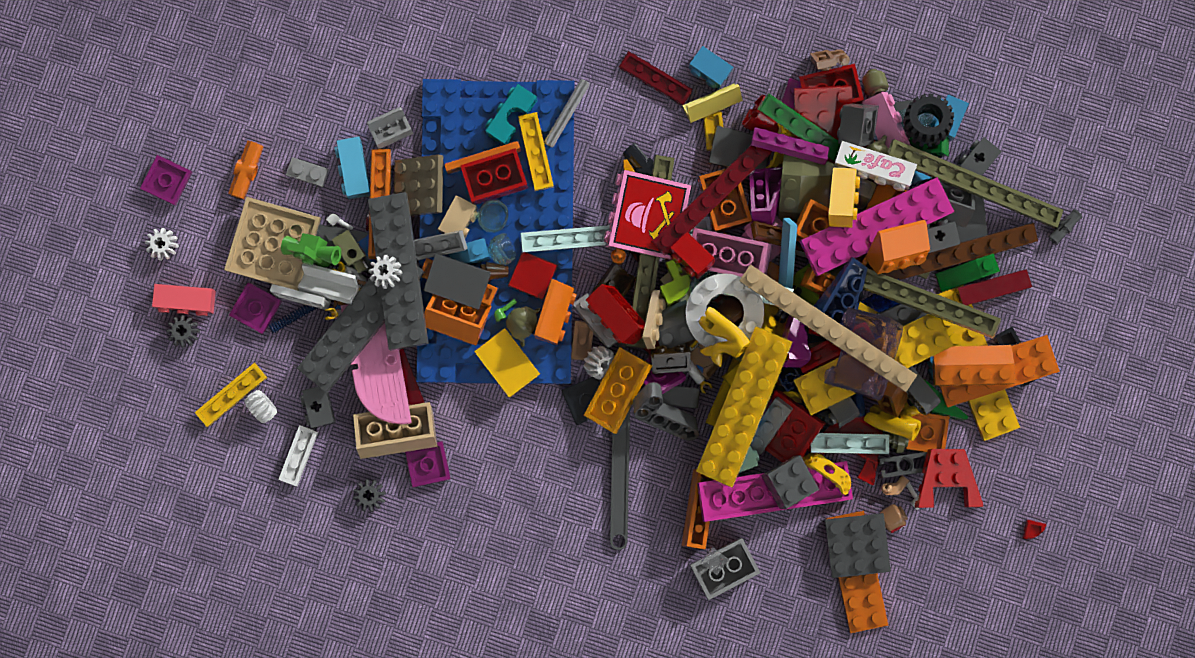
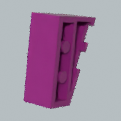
[749,167,783,225]

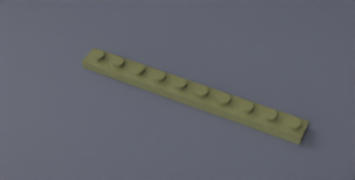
[887,139,1063,228]
[626,155,675,349]
[827,263,1001,339]

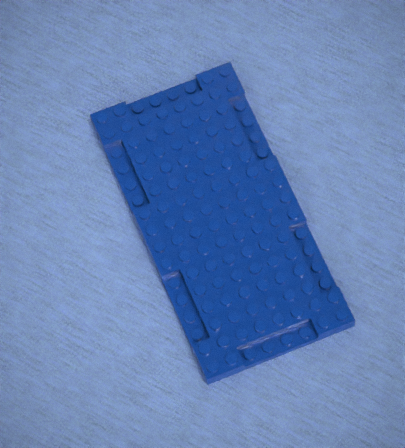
[417,79,575,385]

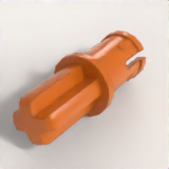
[611,248,626,265]

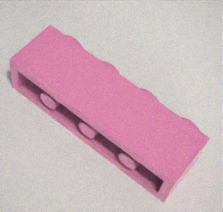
[862,92,913,148]

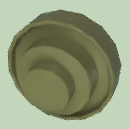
[887,433,909,453]

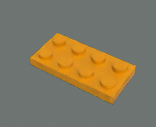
[584,347,653,434]

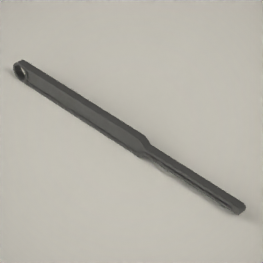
[610,342,630,550]

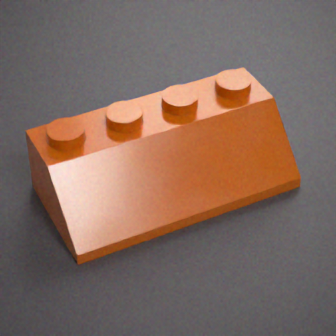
[932,345,1015,386]

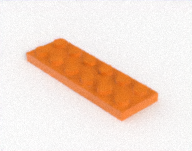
[940,335,1060,408]
[825,511,889,633]

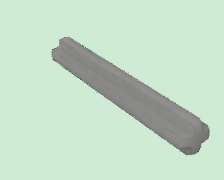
[544,79,589,148]

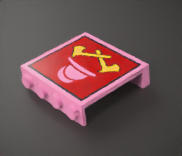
[604,170,691,261]

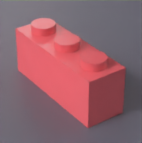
[152,284,216,316]

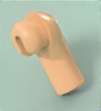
[881,475,909,495]

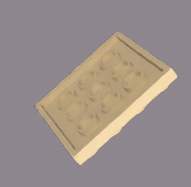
[224,197,321,291]

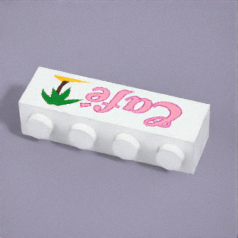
[834,141,917,191]

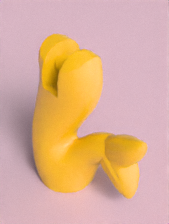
[698,307,751,367]
[864,402,921,441]

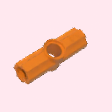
[228,140,264,200]

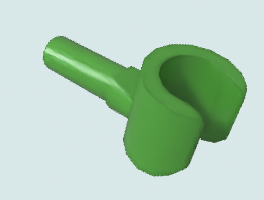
[494,299,517,322]

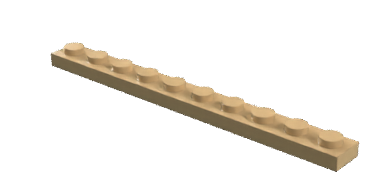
[739,264,917,392]

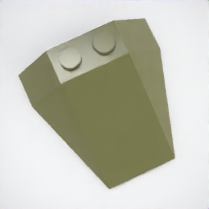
[778,154,858,223]

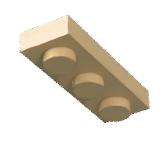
[642,290,666,349]

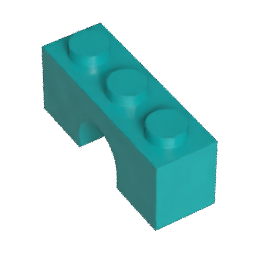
[485,84,538,145]

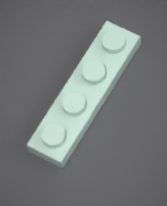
[811,433,889,454]

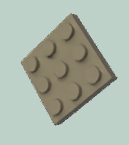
[394,154,443,216]

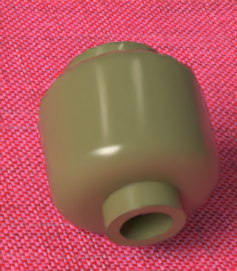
[862,69,889,97]

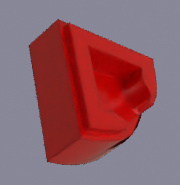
[1022,520,1046,539]

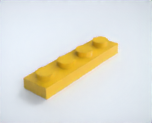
[518,112,554,191]
[195,363,268,427]

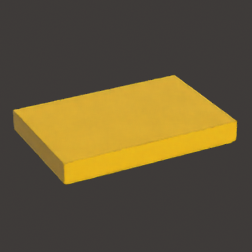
[474,328,540,398]

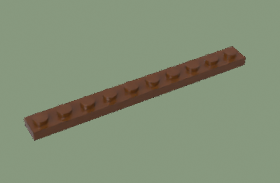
[863,223,1038,290]

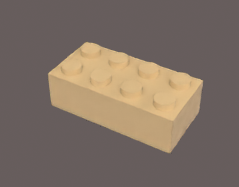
[353,402,437,459]

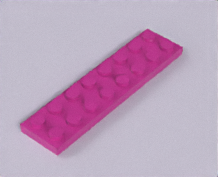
[799,177,954,277]
[697,461,853,522]

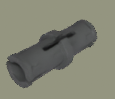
[1048,209,1083,245]

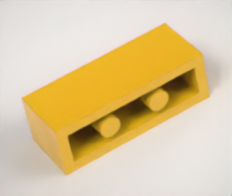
[829,168,860,228]

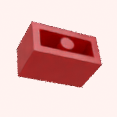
[671,232,715,279]

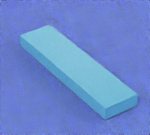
[778,218,797,289]

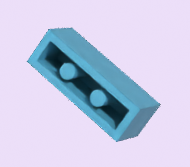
[334,137,370,199]

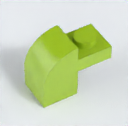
[660,260,690,306]

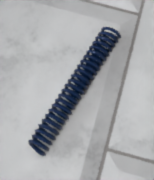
[268,300,332,334]

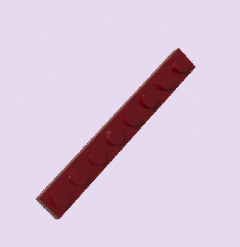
[651,145,773,256]

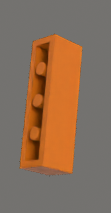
[681,469,714,549]

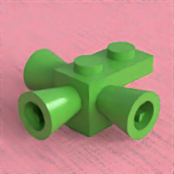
[281,233,341,268]

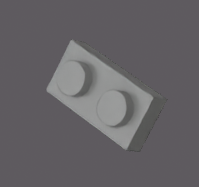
[286,157,329,188]

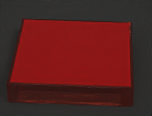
[508,252,558,301]

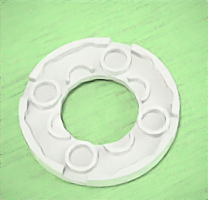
[686,274,764,347]

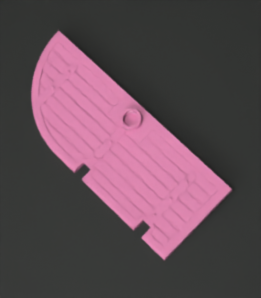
[341,304,412,424]

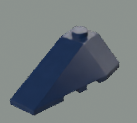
[814,257,868,331]

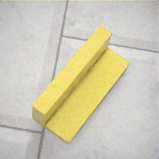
[682,84,743,123]

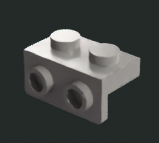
[367,107,413,149]

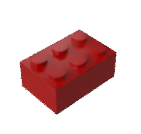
[460,148,528,205]
[586,284,645,345]

